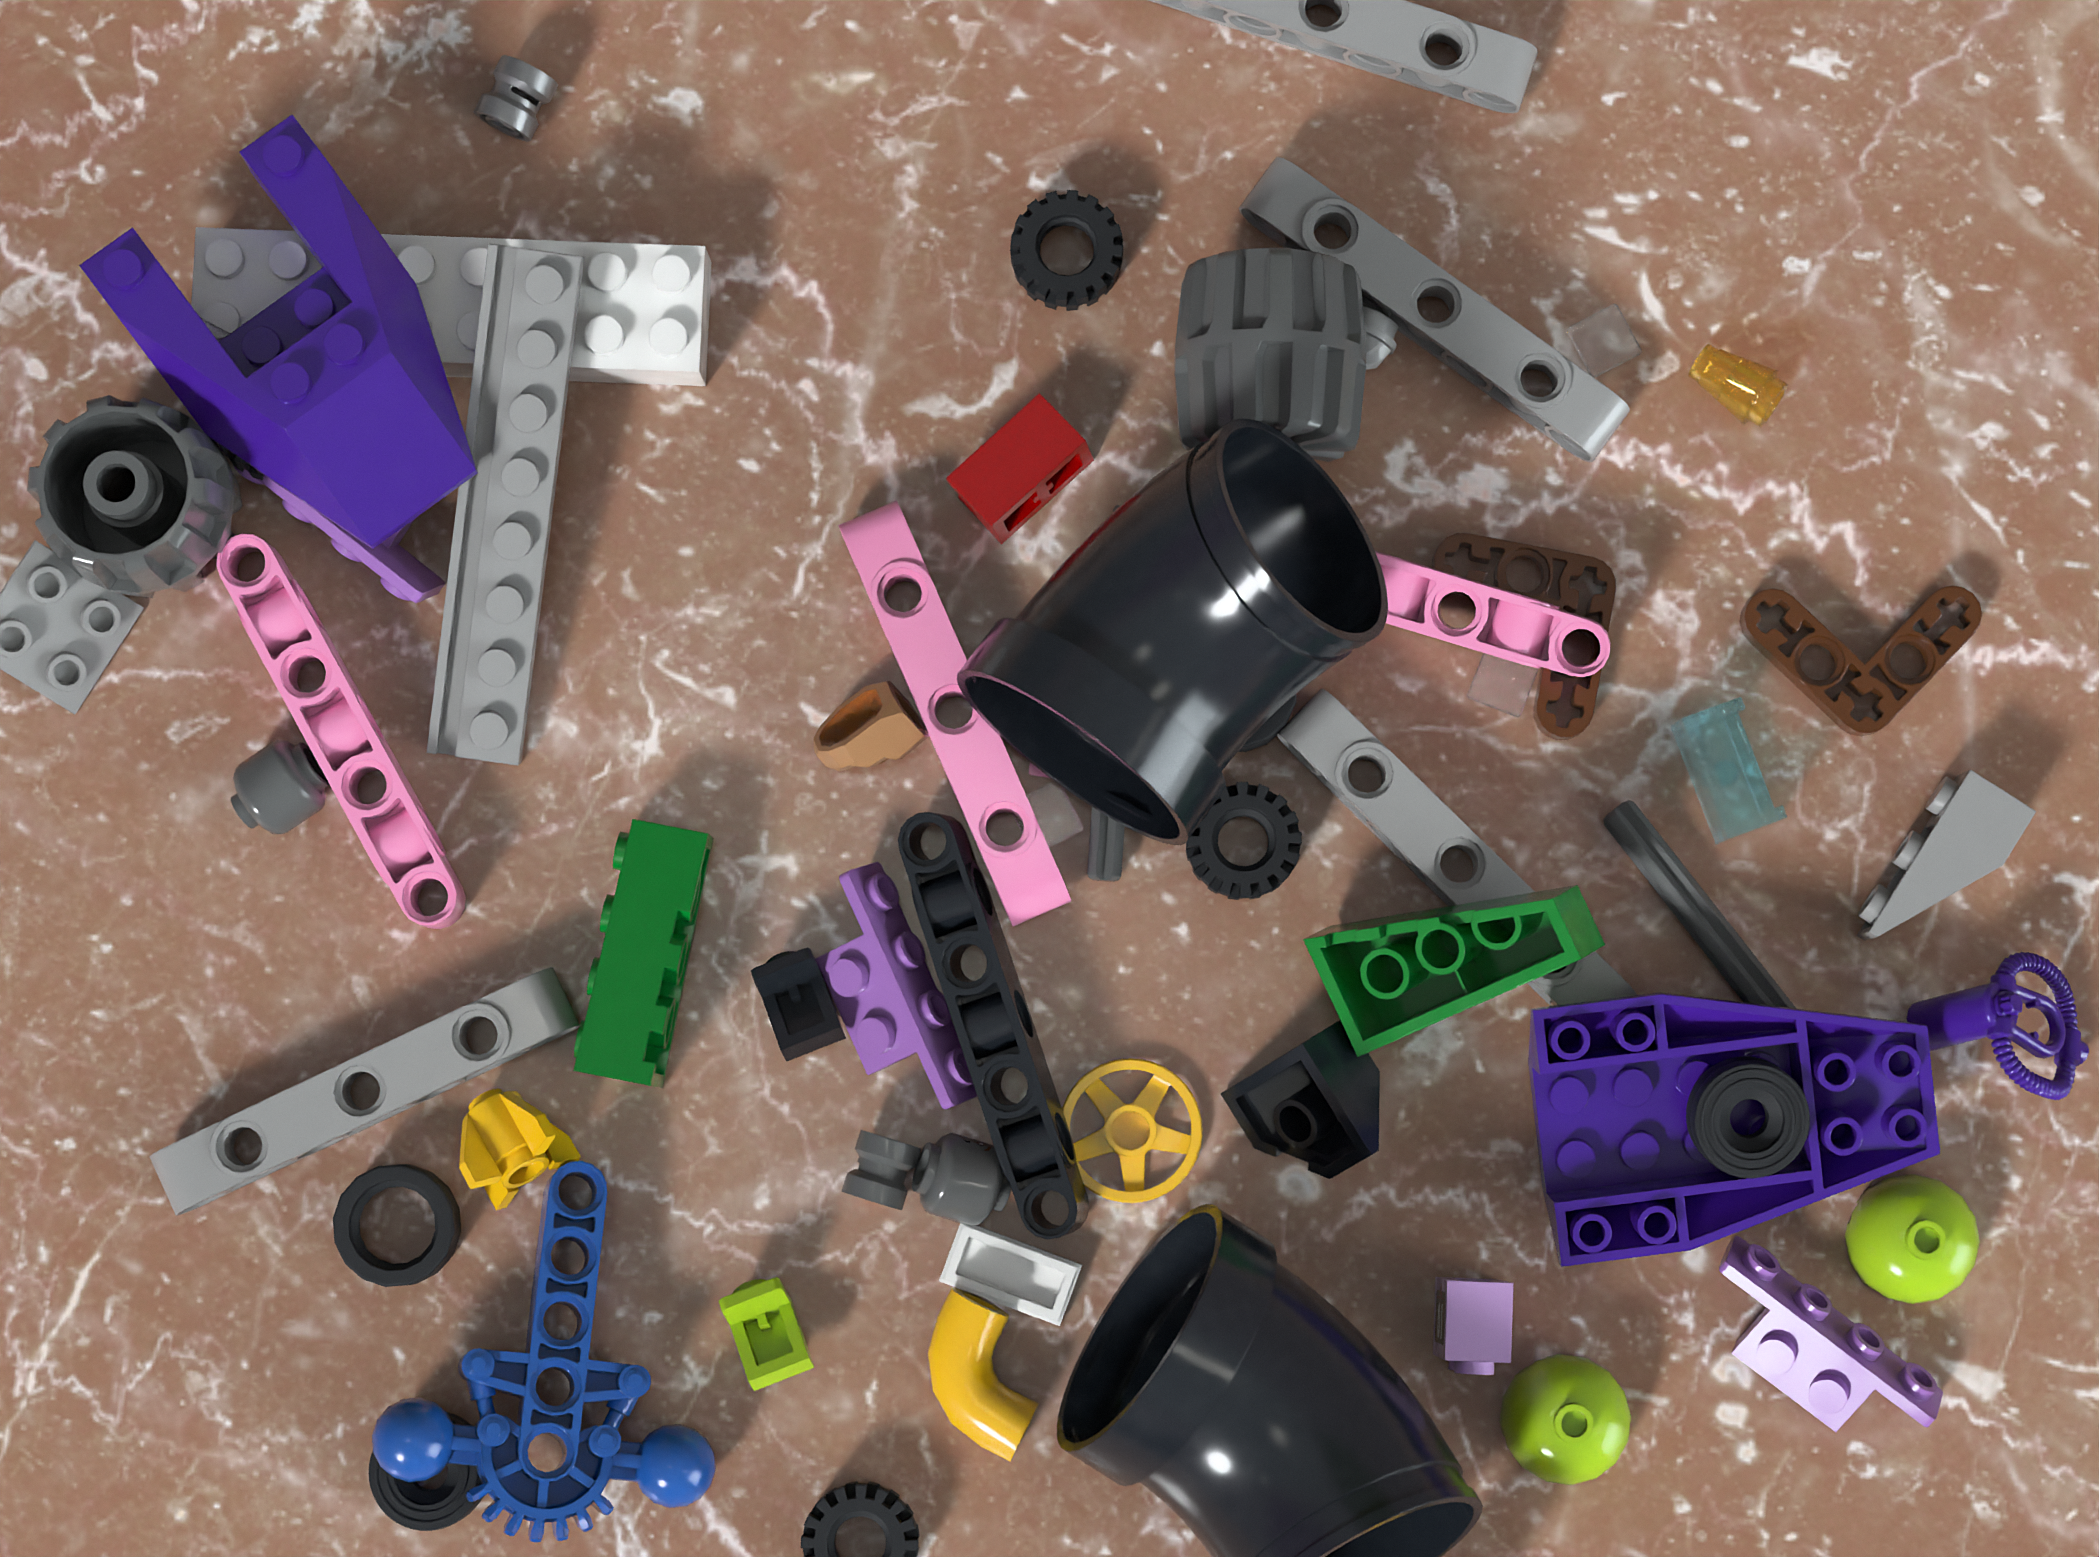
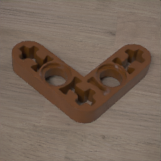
[1432,533,1616,740]
[1739,585,1982,737]

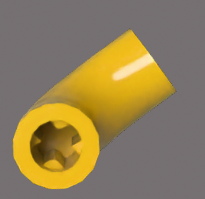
[928,1287,1039,1461]

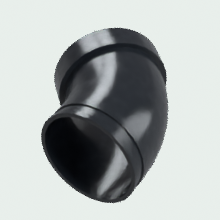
[957,419,1388,845]
[1057,1204,1483,1557]

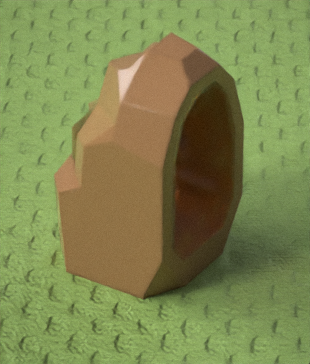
[813,681,929,771]

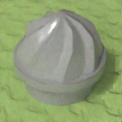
[1363,306,1398,370]

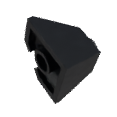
[1221,1020,1380,1179]

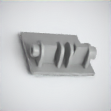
[0,540,144,714]

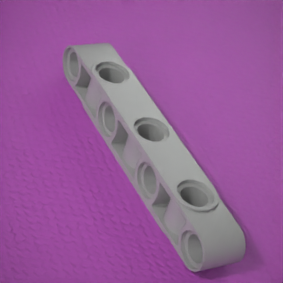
[1148,0,1538,113]
[1238,157,1630,462]
[1277,689,1637,1006]
[149,967,580,1216]

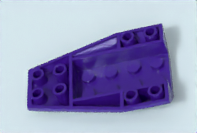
[1528,992,1940,1267]

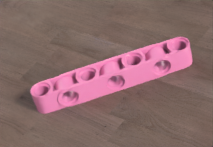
[838,500,1071,926]
[216,534,466,929]
[1375,551,1611,677]

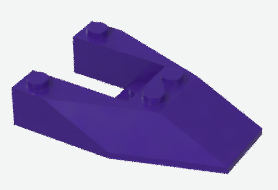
[79,115,478,549]

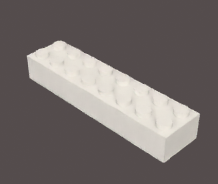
[191,227,712,386]

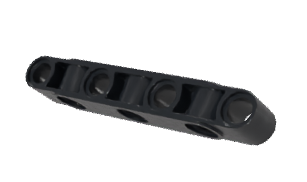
[898,812,1090,1239]

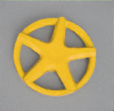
[1062,1058,1203,1203]

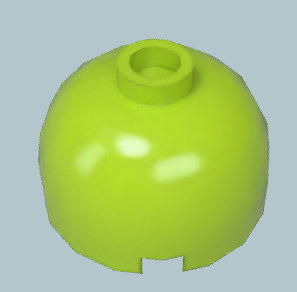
[1845,1174,1980,1304]
[1499,1354,1631,1485]

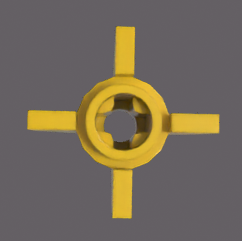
[459,1089,581,1210]

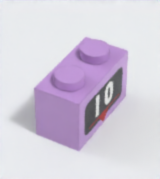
[1433,1277,1513,1375]

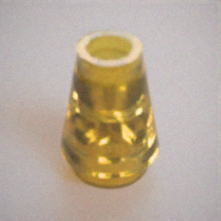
[1688,344,1788,427]

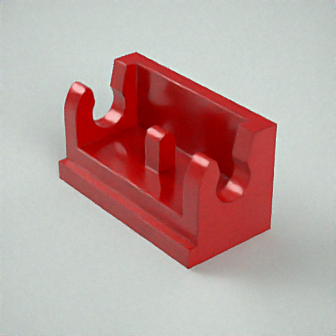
[946,393,1094,545]

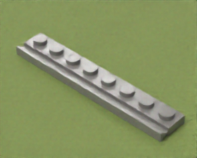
[426,244,584,766]

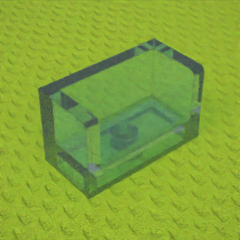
[1671,697,1787,845]

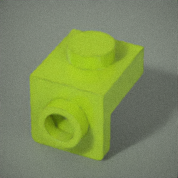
[719,1277,815,1391]

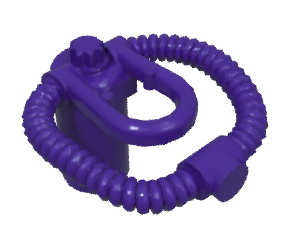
[1906,952,2089,1100]

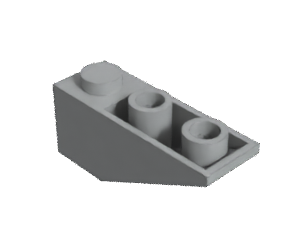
[1857,770,2036,941]

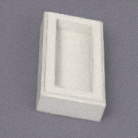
[939,1223,1082,1326]

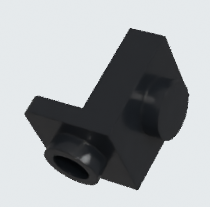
[751,948,846,1062]

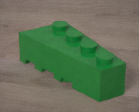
[573,819,714,1088]
[1303,885,1605,1057]

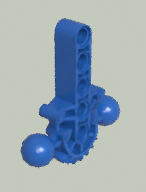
[372,1161,716,1542]

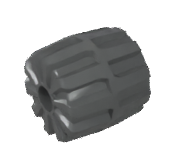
[1174,248,1366,462]
[27,395,243,598]

